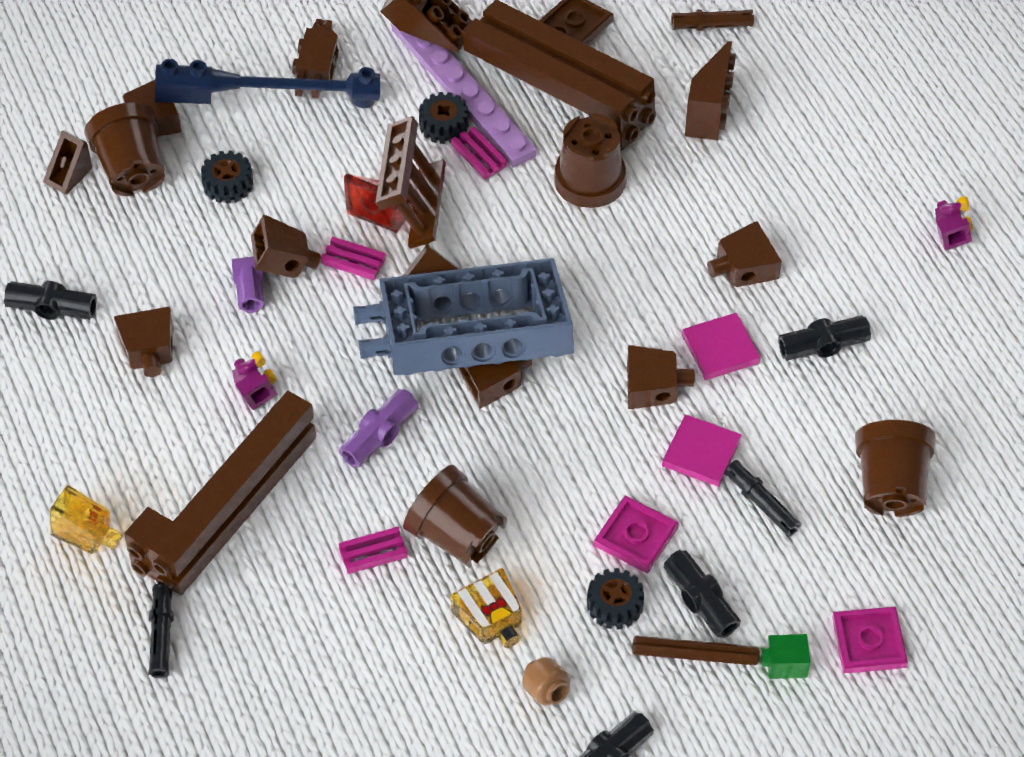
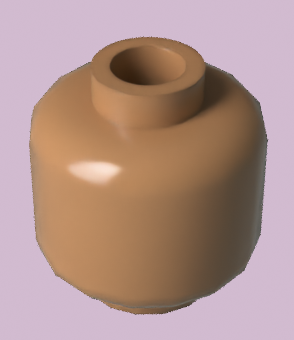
[522,657,570,706]

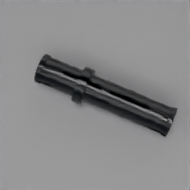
[724,460,802,537]
[148,583,174,678]

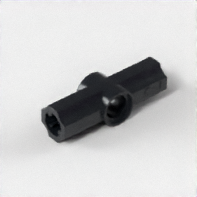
[4,281,97,320]
[778,315,871,361]
[663,550,741,638]
[579,711,654,757]

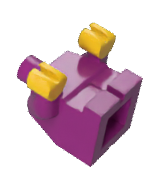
[935,196,973,251]
[232,351,278,410]

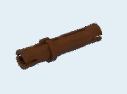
[671,9,754,31]

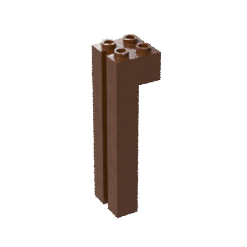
[462,0,656,151]
[124,390,316,596]

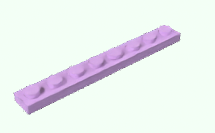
[391,23,537,168]

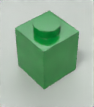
[761,634,810,679]

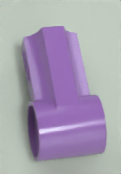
[231,256,264,313]

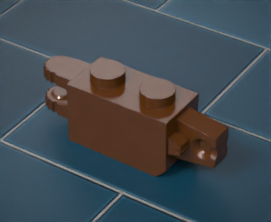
[292,19,339,99]

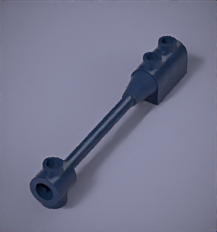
[155,59,380,108]

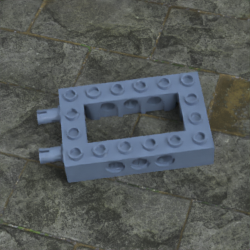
[353,258,574,375]

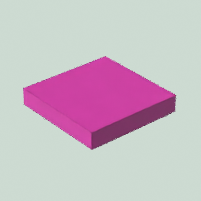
[682,312,760,380]
[662,414,742,487]
[594,495,679,574]
[832,606,908,674]

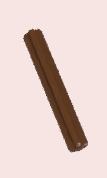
[632,636,760,665]

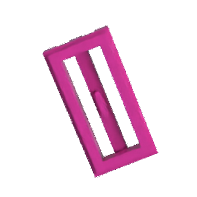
[451,126,507,180]
[321,236,386,281]
[338,527,408,574]

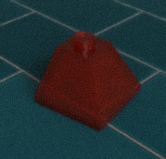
[344,173,413,233]

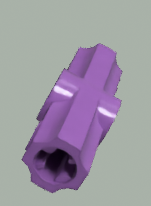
[339,389,419,468]

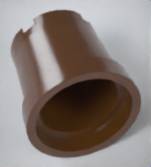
[84,102,165,196]
[553,114,627,208]
[855,420,936,517]
[403,464,508,568]

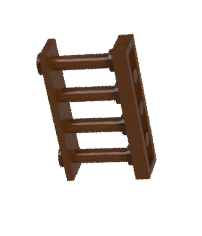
[375,116,446,249]

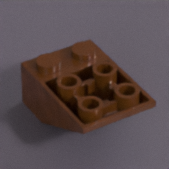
[380,0,472,53]
[685,41,736,141]

